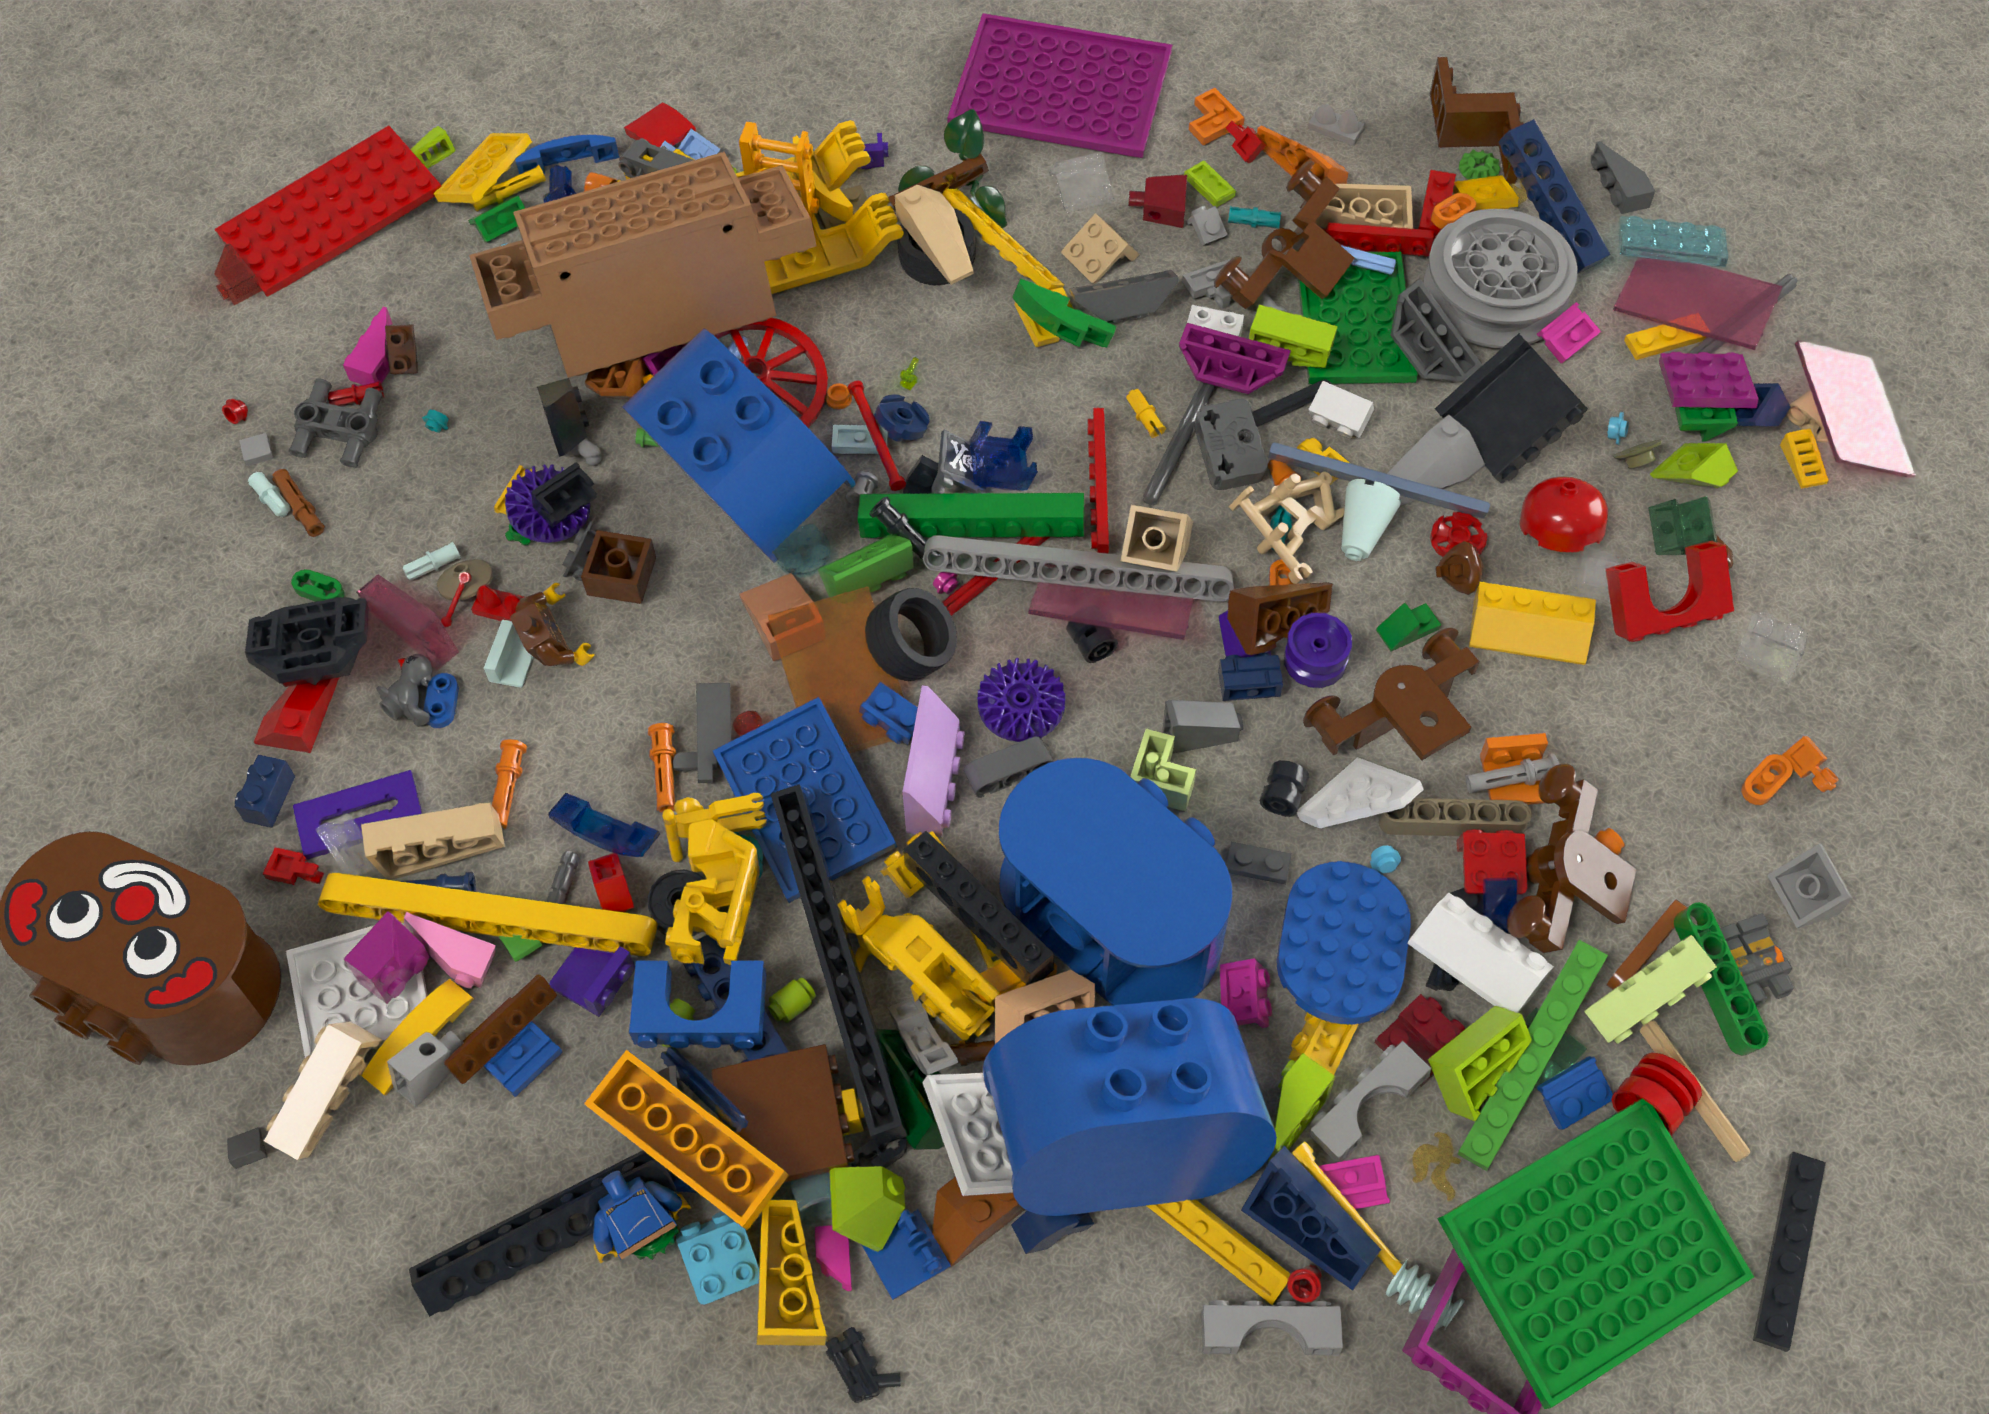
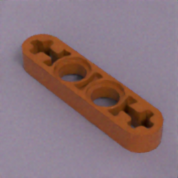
[1606,899,1687,990]

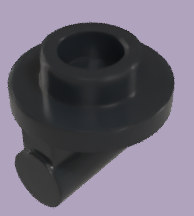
[1425,963,1460,991]

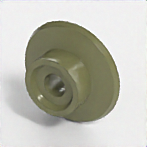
[1613,439,1662,468]

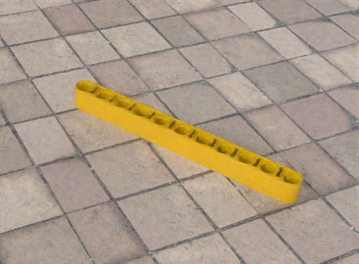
[318,873,658,956]

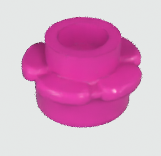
[933,572,959,594]

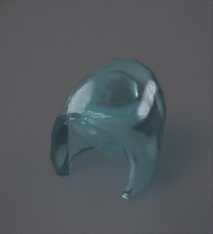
[789,1172,832,1227]

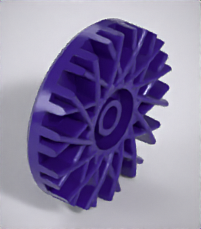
[505,464,591,543]
[977,658,1065,742]

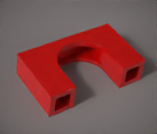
[1605,541,1734,642]

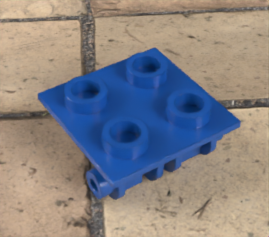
[861,1209,951,1300]

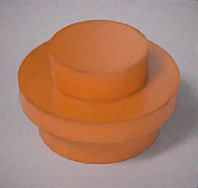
[825,383,852,409]

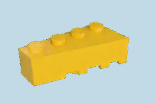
[756,1200,827,1346]

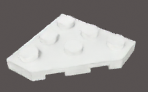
[1297,757,1424,828]

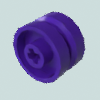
[1284,613,1352,688]

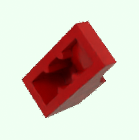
[588,852,634,913]

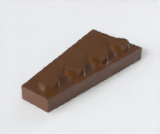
[888,154,989,223]

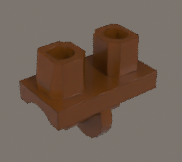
[385,324,418,374]

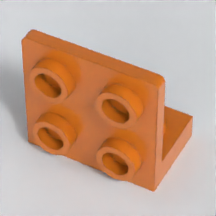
[1480,733,1548,805]

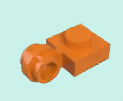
[1782,736,1839,792]

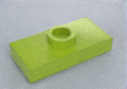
[1184,160,1236,208]

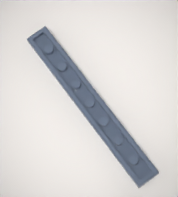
[1268,442,1490,519]

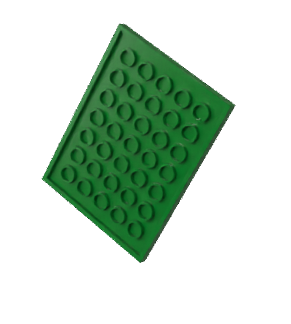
[1437,1098,1754,1409]

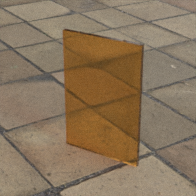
[768,587,904,754]

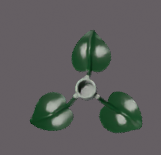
[898,109,1007,228]

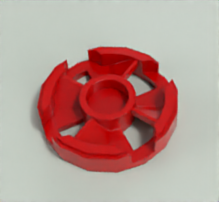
[1430,512,1488,557]

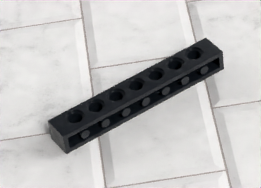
[409,1150,677,1317]

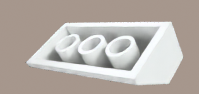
[1407,893,1554,1013]

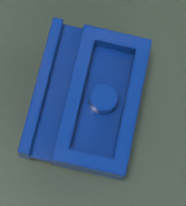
[483,1021,563,1097]
[1537,1056,1613,1130]

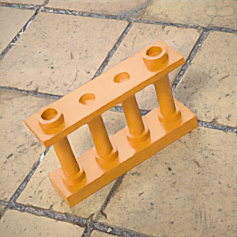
[739,122,820,220]

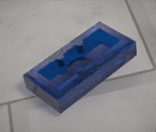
[1483,878,1517,934]

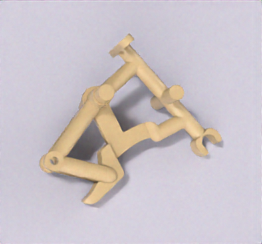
[1229,472,1345,584]

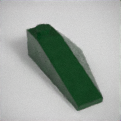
[877,1029,945,1150]

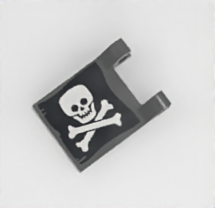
[932,429,990,494]

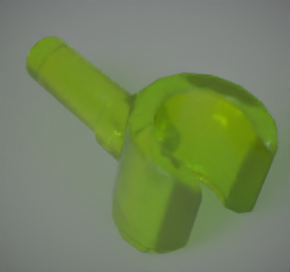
[900,357,919,390]

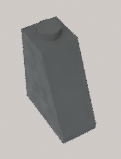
[1162,700,1243,754]

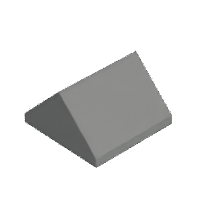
[1767,844,1852,928]

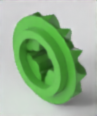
[1459,149,1500,180]

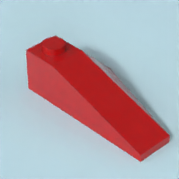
[254,677,340,753]

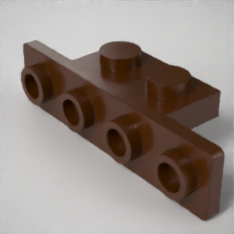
[444,974,557,1084]

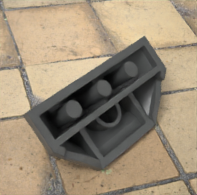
[1069,270,1179,323]
[1390,279,1483,382]

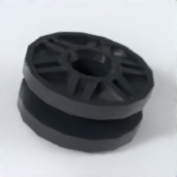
[647,869,705,937]

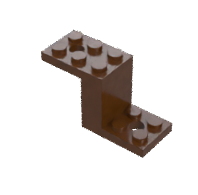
[1430,57,1527,184]

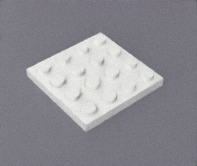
[286,923,428,1058]
[923,1073,1013,1196]

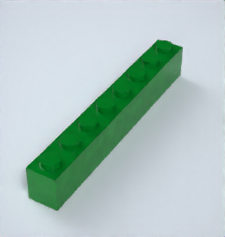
[857,493,1085,538]

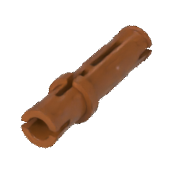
[272,469,325,537]

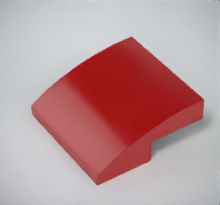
[624,102,696,147]

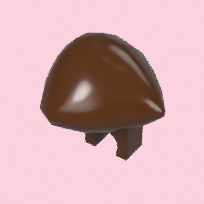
[1436,541,1483,595]

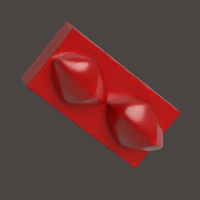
[471,584,524,621]

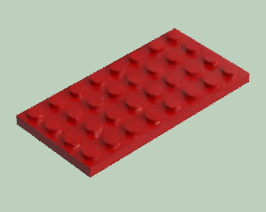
[214,125,442,297]

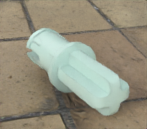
[248,472,291,517]
[403,542,461,580]

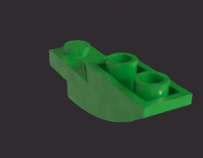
[1012,278,1117,348]

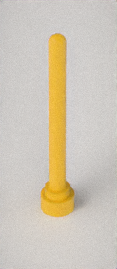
[1291,1141,1402,1276]

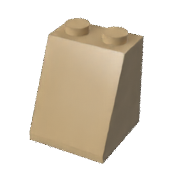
[1120,505,1193,572]

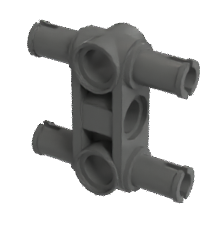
[289,378,383,468]

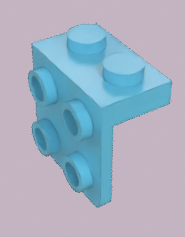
[675,1211,759,1305]

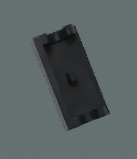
[531,462,597,527]

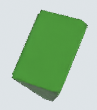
[499,935,542,962]

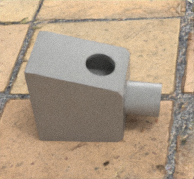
[387,1031,462,1107]

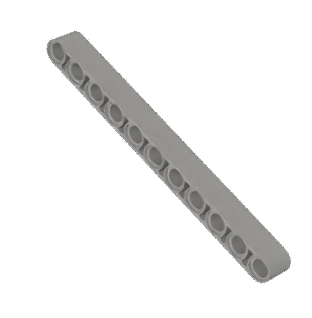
[923,536,1234,601]

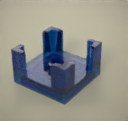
[970,421,1038,491]

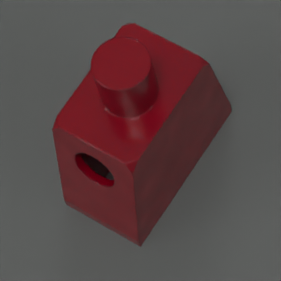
[1128,175,1187,228]

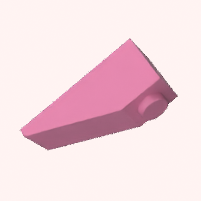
[404,912,496,988]

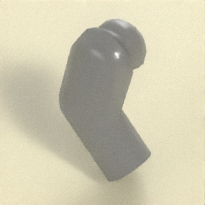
[565,440,601,465]

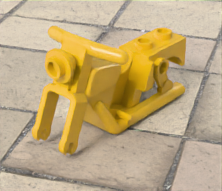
[662,793,767,965]
[838,876,1000,1040]

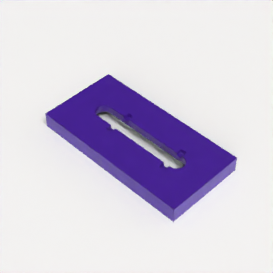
[293,770,423,860]

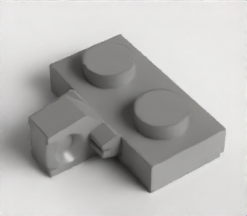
[1182,259,1231,309]

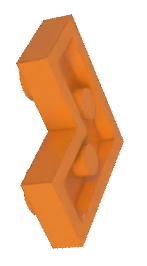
[1189,88,1245,146]

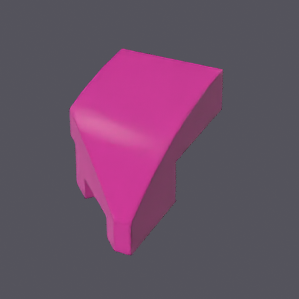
[815,1225,852,1291]

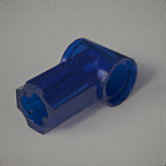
[543,165,576,203]

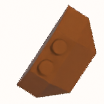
[584,355,651,400]
[932,1176,1026,1267]

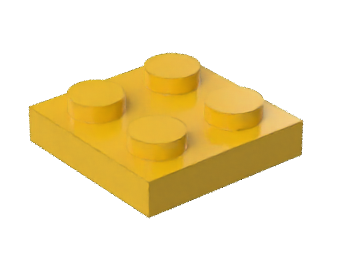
[1453,175,1519,211]

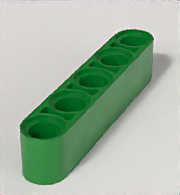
[1674,902,1769,1056]

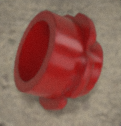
[222,398,248,424]

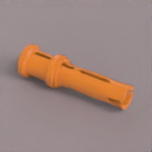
[648,723,676,813]
[492,739,527,829]

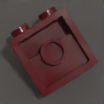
[1374,994,1465,1087]

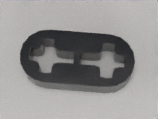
[851,1137,907,1168]

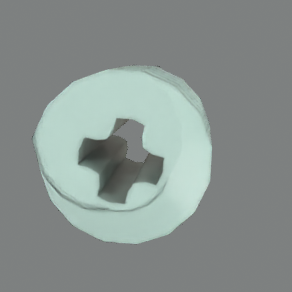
[1386,1259,1465,1331]

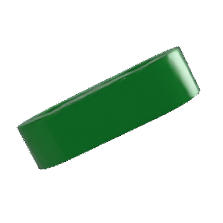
[291,569,344,602]

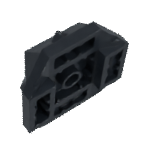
[245,597,369,687]

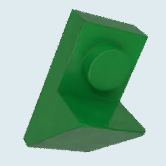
[1675,407,1738,442]
[1376,603,1441,652]

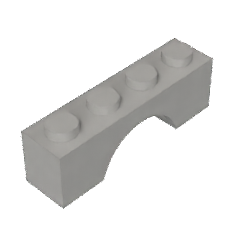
[1310,1041,1431,1163]
[1201,1300,1343,1356]

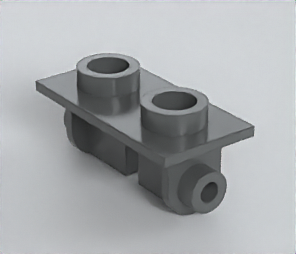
[562,521,601,581]

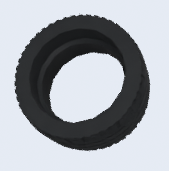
[897,207,976,286]
[865,588,957,681]

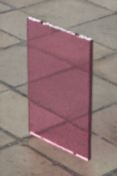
[1613,249,1783,350]
[1794,340,1915,478]
[1028,564,1195,640]

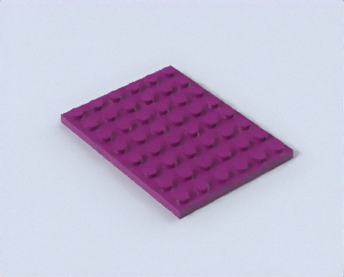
[947,13,1173,158]

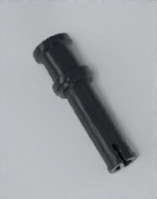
[869,496,941,560]

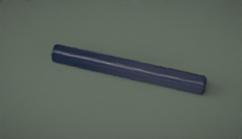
[661,1047,748,1133]

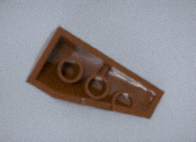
[1227,582,1333,655]

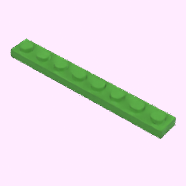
[1458,940,1608,1171]

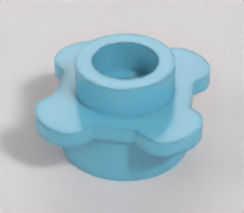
[1608,412,1629,445]

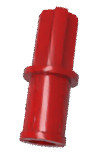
[328,381,384,406]

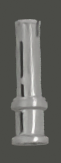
[1465,753,1559,794]

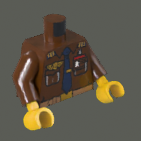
[510,583,595,666]

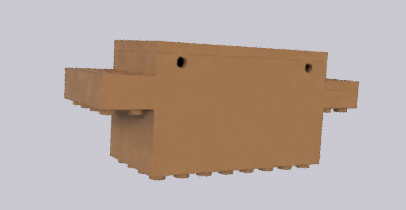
[469,152,816,378]

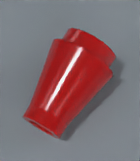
[1287,1265,1321,1303]

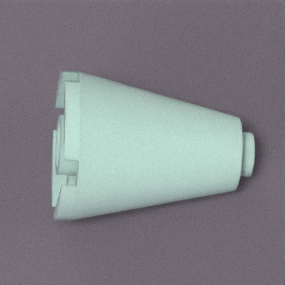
[1341,479,1401,561]

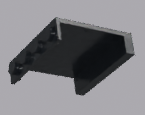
[1434,333,1588,484]

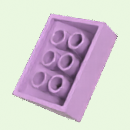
[903,685,965,837]

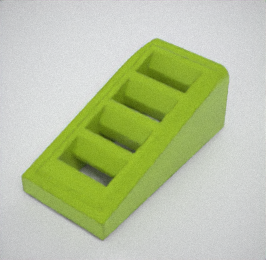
[410,126,456,169]

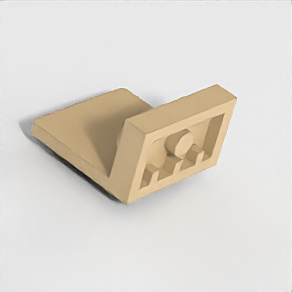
[1061,213,1140,284]

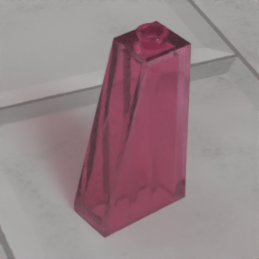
[356,574,459,671]

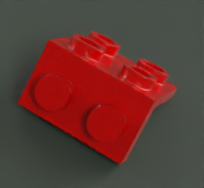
[1456,829,1527,895]

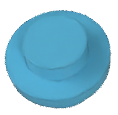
[1370,845,1401,873]

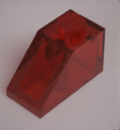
[214,243,262,306]

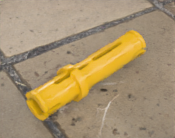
[472,165,546,212]

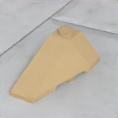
[895,185,974,285]

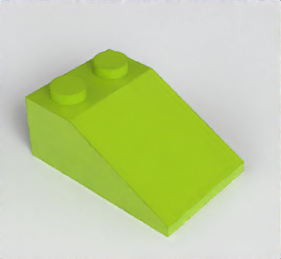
[1267,1053,1335,1165]

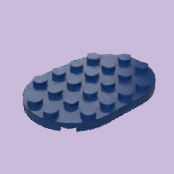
[1277,861,1411,1025]

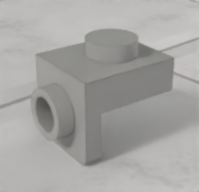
[1186,206,1227,246]

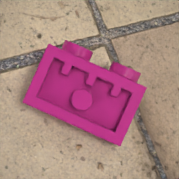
[1220,958,1272,1028]

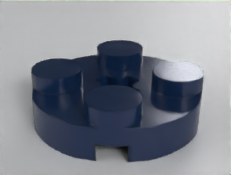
[874,394,930,442]

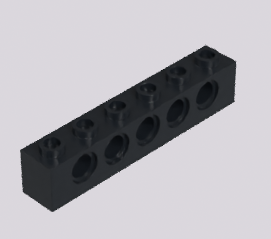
[903,831,1054,985]

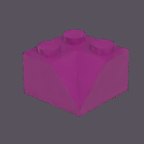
[343,911,430,1004]

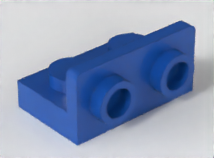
[859,682,918,746]

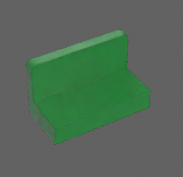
[468,195,525,242]

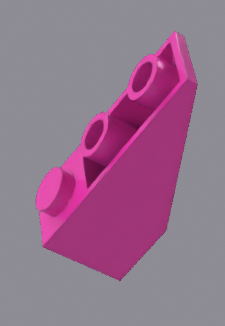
[343,306,393,385]

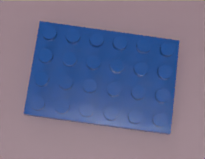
[713,697,898,903]

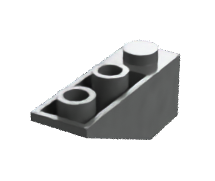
[1591,141,1656,214]

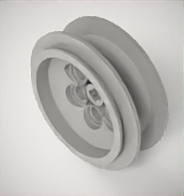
[1423,209,1577,348]

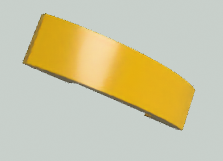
[793,135,853,222]
[361,979,474,1096]

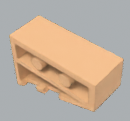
[995,970,1095,1044]

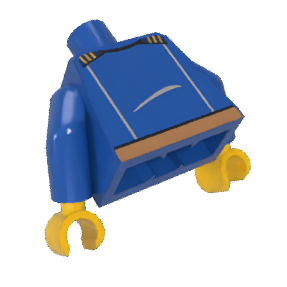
[593,1171,691,1263]

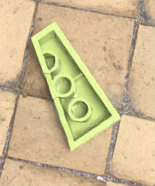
[1584,935,1717,1044]

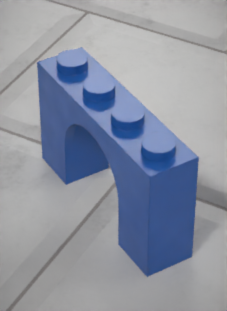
[629,961,767,1048]

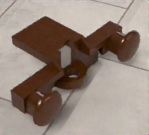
[1214,160,1355,309]

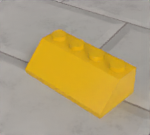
[1469,582,1596,665]

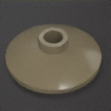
[437,559,493,600]

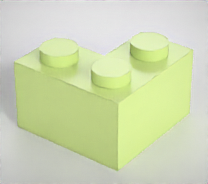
[1130,729,1196,812]

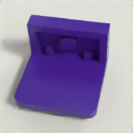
[549,946,635,1017]

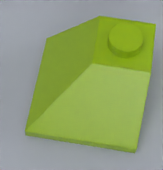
[1650,443,1738,488]
[829,1166,905,1252]

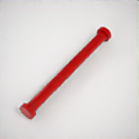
[847,380,906,491]

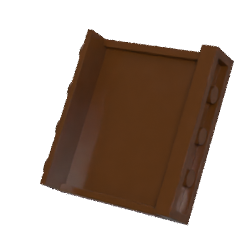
[711,1044,855,1182]

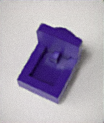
[857,133,889,170]

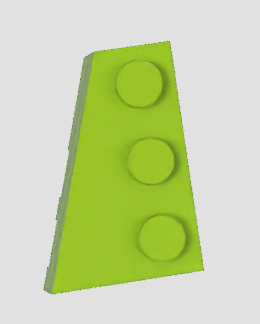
[1249,305,1338,368]
[1428,1006,1532,1121]

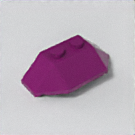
[1179,323,1291,394]

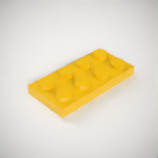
[434,133,532,204]

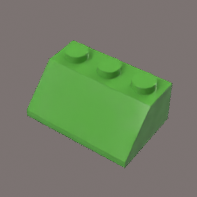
[817,534,914,605]

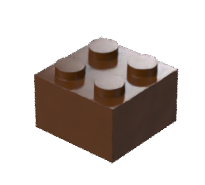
[581,530,656,604]

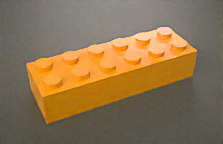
[584,1050,789,1230]

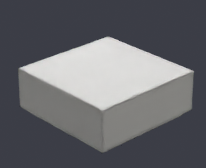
[239,433,274,466]

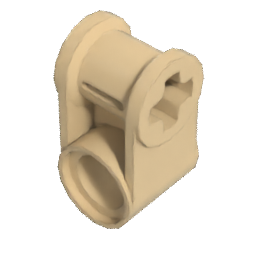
[1786,391,1842,443]

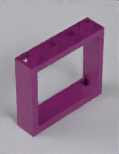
[1402,1248,1542,1414]

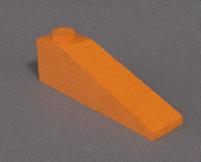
[1257,125,1349,184]

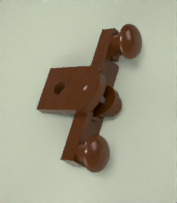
[1303,628,1480,761]
[1507,763,1636,953]

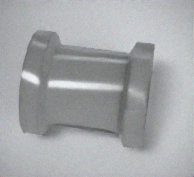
[846,471,879,506]

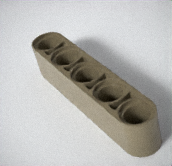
[1378,798,1532,836]

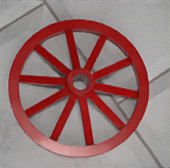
[715,317,828,428]

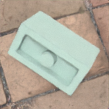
[484,620,534,688]

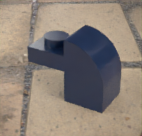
[1011,1211,1094,1254]

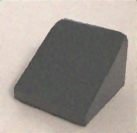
[227,1127,267,1169]

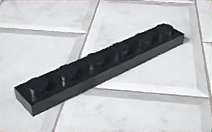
[1753,1152,1826,1352]

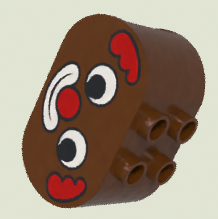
[0,831,281,1066]

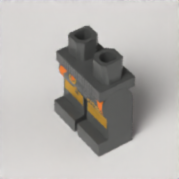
[1703,913,1794,1007]

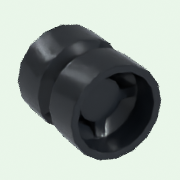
[1066,608,1118,663]
[1259,760,1309,817]

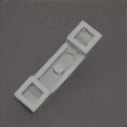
[888,998,958,1075]

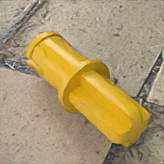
[1126,389,1166,438]

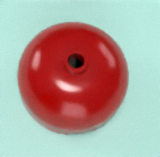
[1519,476,1608,552]

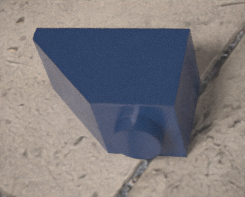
[1736,383,1791,426]

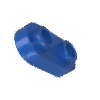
[423,673,459,728]

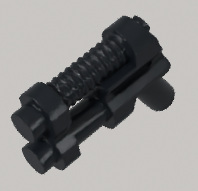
[825,1327,901,1403]

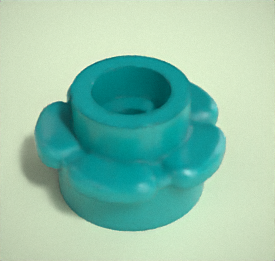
[422,409,449,433]

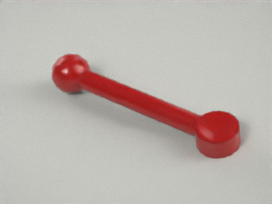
[441,572,472,627]

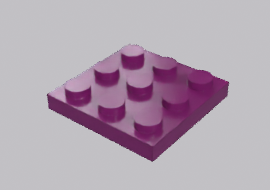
[1659,352,1759,408]

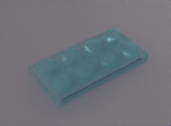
[1619,216,1728,267]

